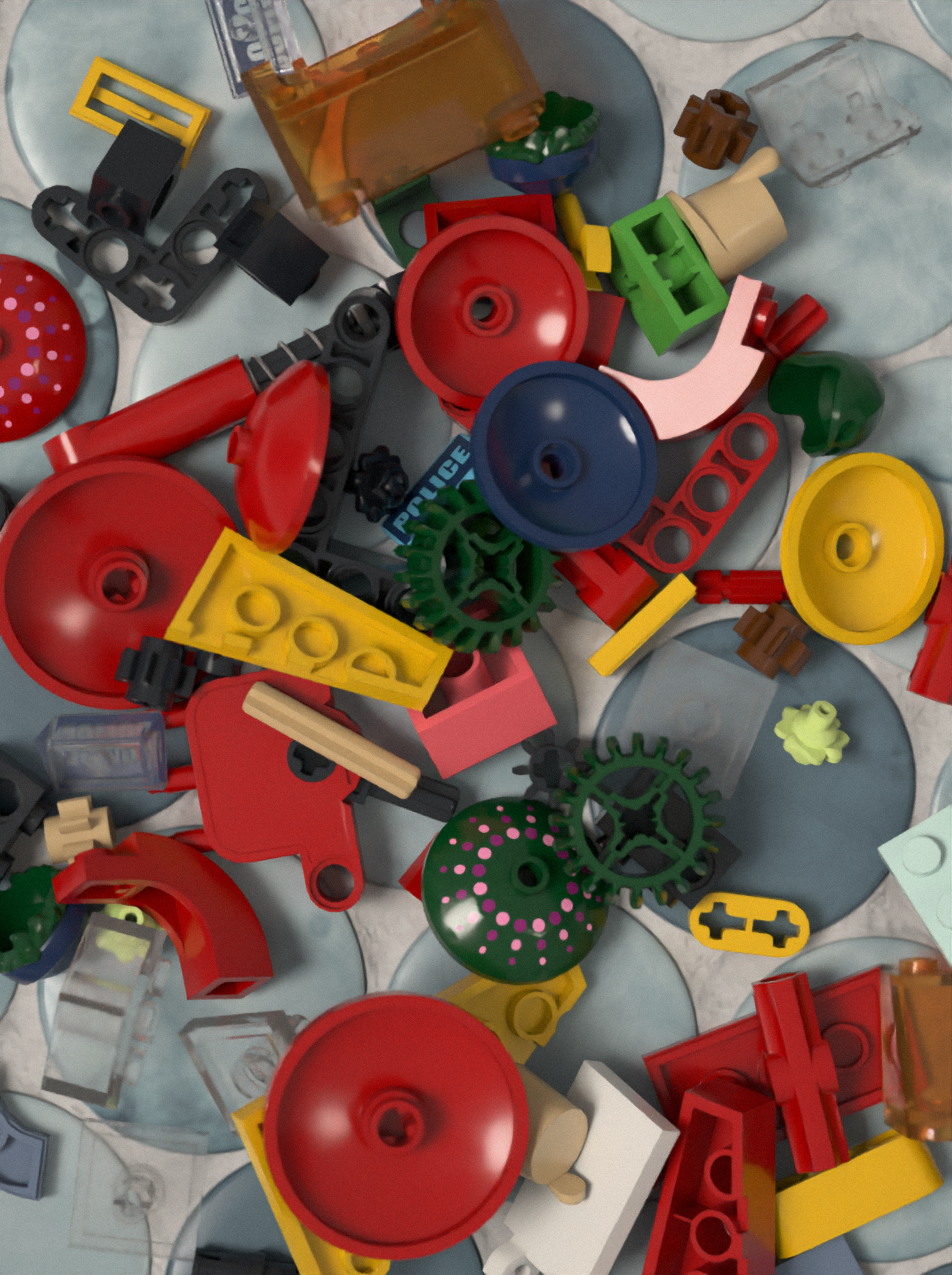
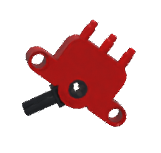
[135,668,460,912]

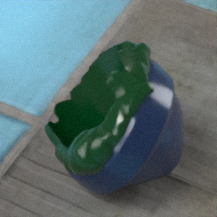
[476,91,603,201]
[0,864,92,985]

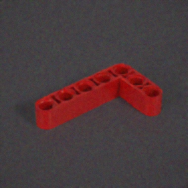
[437,395,779,575]

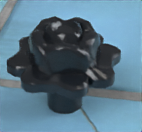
[346,445,409,523]

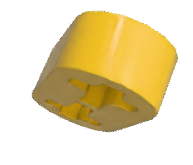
[687,890,810,958]

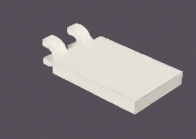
[482,1060,680,1275]

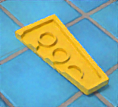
[164,527,454,712]

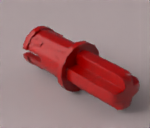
[754,294,830,375]

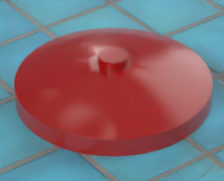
[0,455,239,710]
[261,990,530,1260]

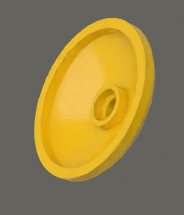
[780,452,944,645]

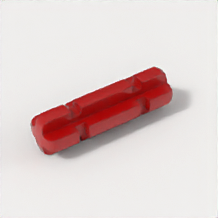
[693,570,793,605]

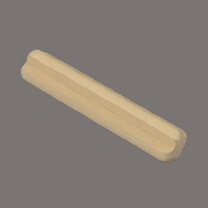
[242,681,421,799]

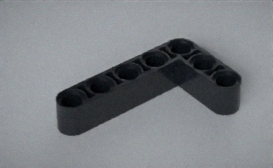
[277,287,434,634]

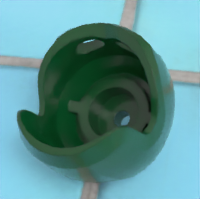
[768,351,885,458]

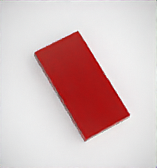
[641,964,926,1143]

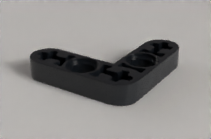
[31,167,270,326]

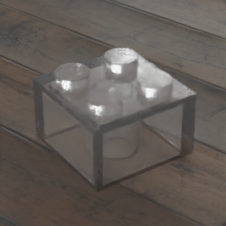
[41,912,173,1110]

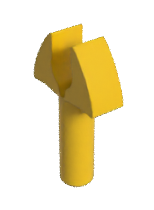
[554,193,611,292]

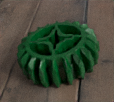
[392,479,566,654]
[548,732,725,909]

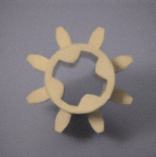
[44,795,117,866]

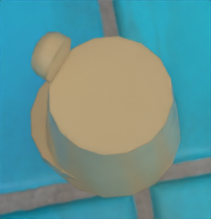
[663,146,788,286]
[514,1062,588,1205]

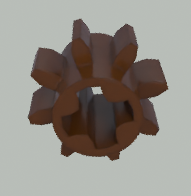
[673,89,758,170]
[732,601,814,681]

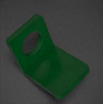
[369,168,440,270]

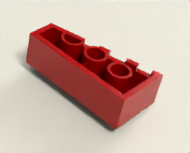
[642,1078,776,1275]

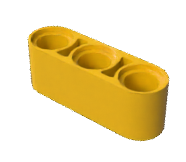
[775,1122,944,1259]

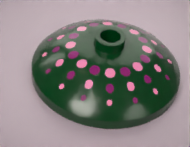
[421,796,610,985]

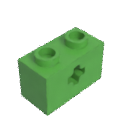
[607,195,730,357]

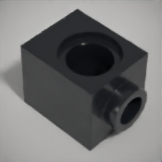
[87,119,186,238]
[213,195,330,307]

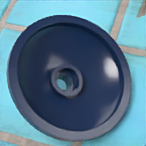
[470,361,658,553]

